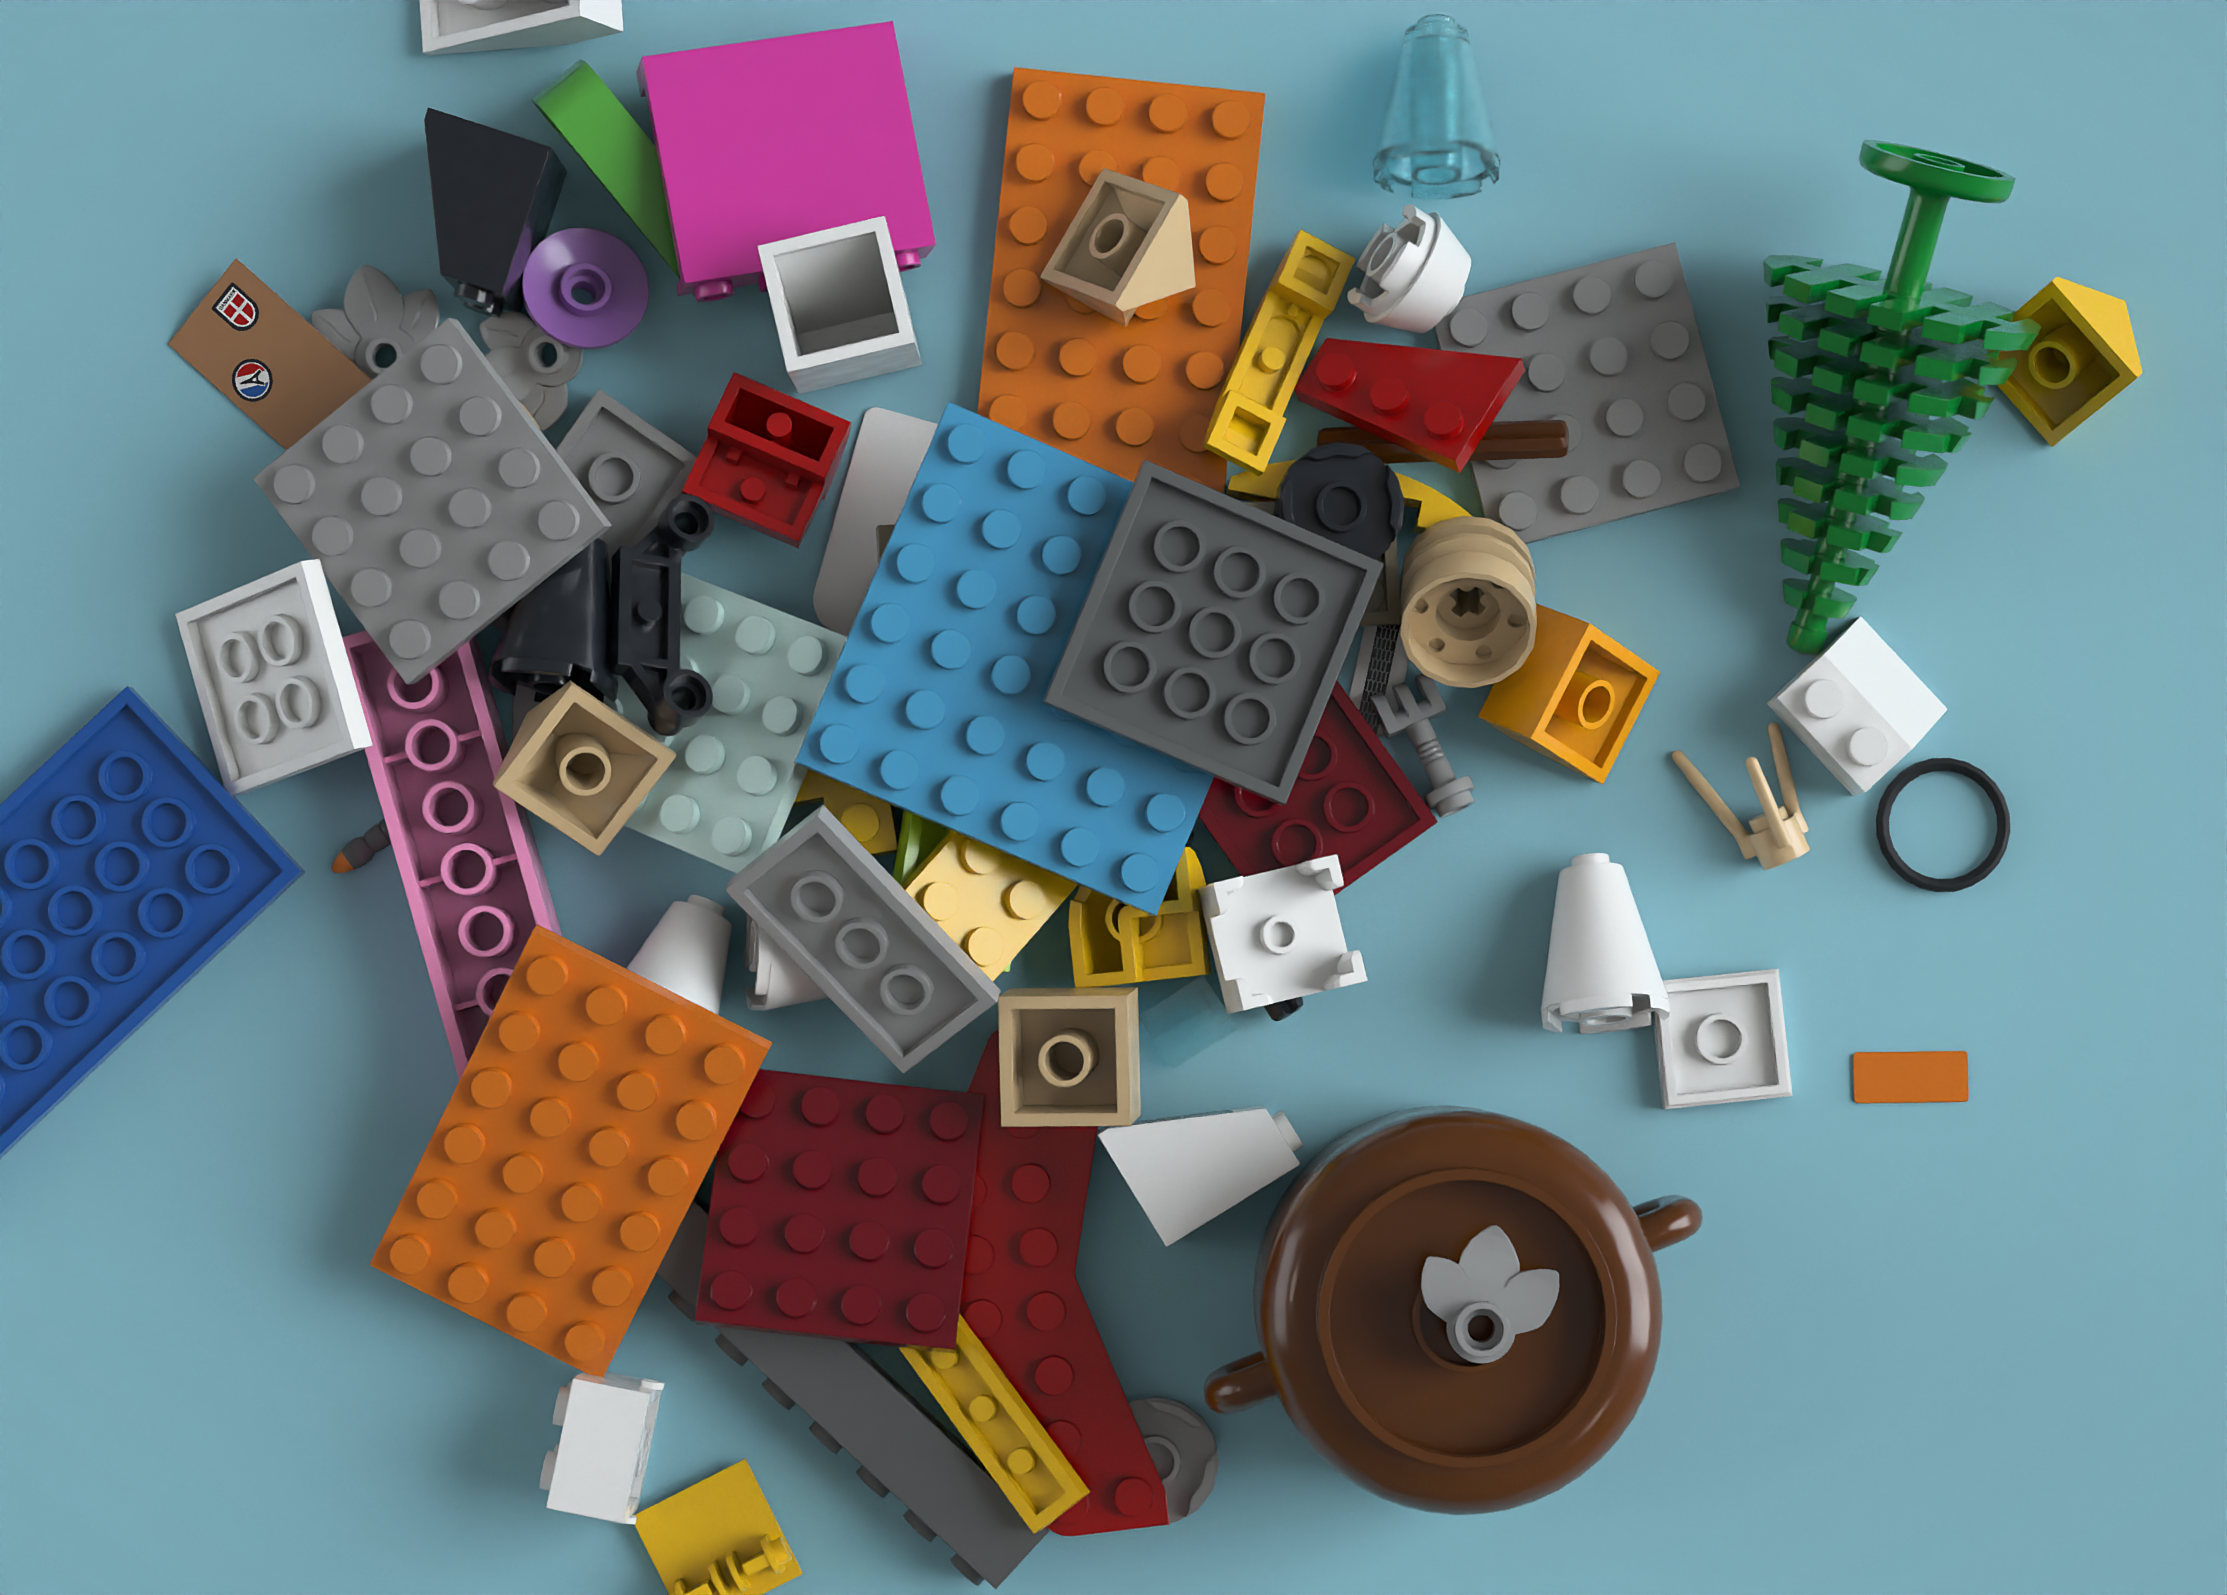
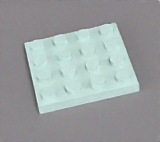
[603,572,847,873]

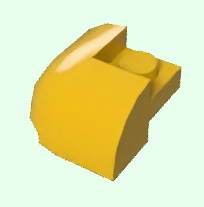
[1068,847,1211,988]

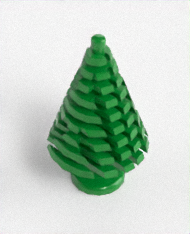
[1763,140,2041,655]

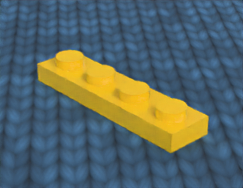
[898,1313,1090,1534]

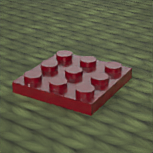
[1198,680,1438,896]

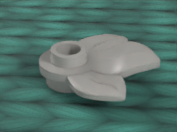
[311,265,440,380]
[479,311,583,433]
[1421,1225,1560,1363]

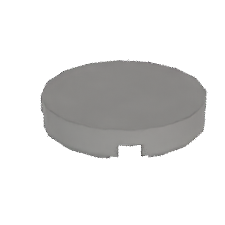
[1128,1396,1219,1523]

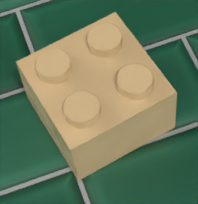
[998,987,1141,1127]

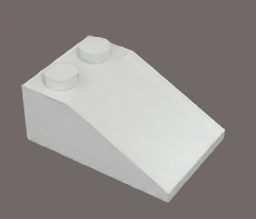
[419,0,623,55]

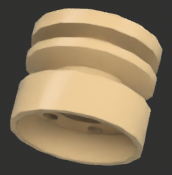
[1400,516,1537,688]

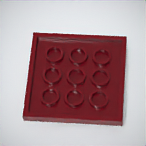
[695,1069,985,1354]

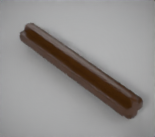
[1317,419,1569,464]

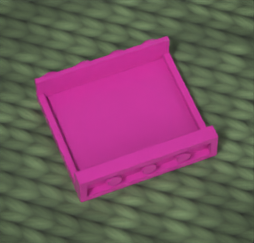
[636,21,936,302]

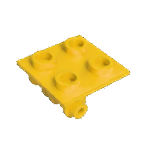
[634,1458,803,1595]

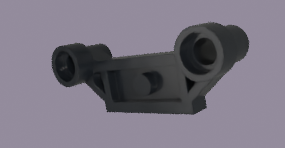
[610,494,715,736]

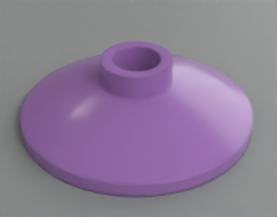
[521,227,649,349]

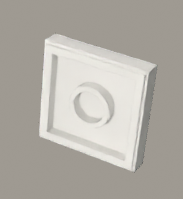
[1652,969,1793,1109]

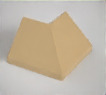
[1040,168,1196,327]
[493,681,676,857]

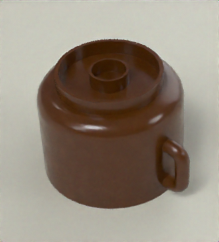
[1203,1105,1703,1515]

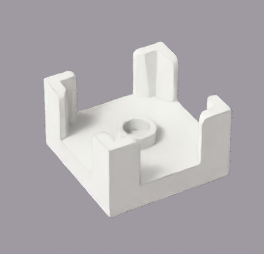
[1197,854,1367,1014]

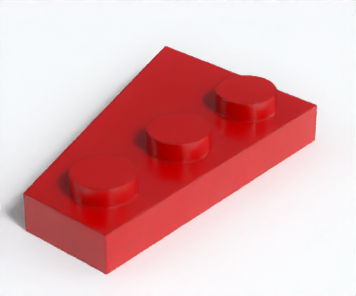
[1294,338,1525,473]

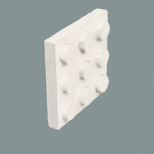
[175,559,373,796]

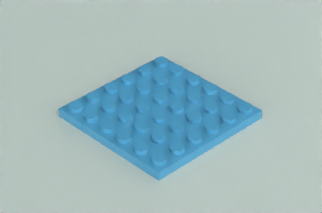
[794,402,1214,916]

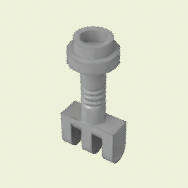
[1369,673,1475,818]

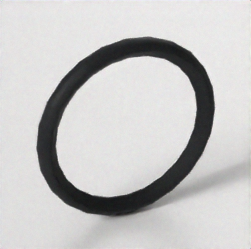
[1876,758,2010,892]

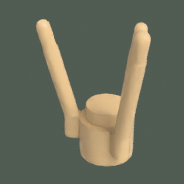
[1672,722,1810,870]

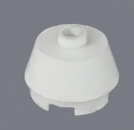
[1347,204,1471,334]

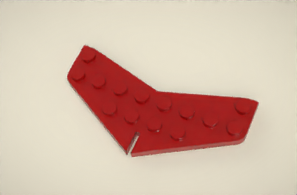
[959,1029,1170,1536]

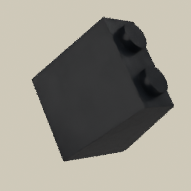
[424,107,567,318]

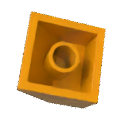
[1477,603,1660,785]

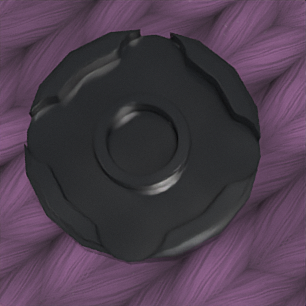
[1274,442,1405,560]

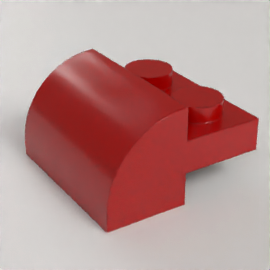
[681,372,851,549]

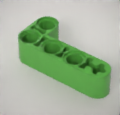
[531,59,695,297]

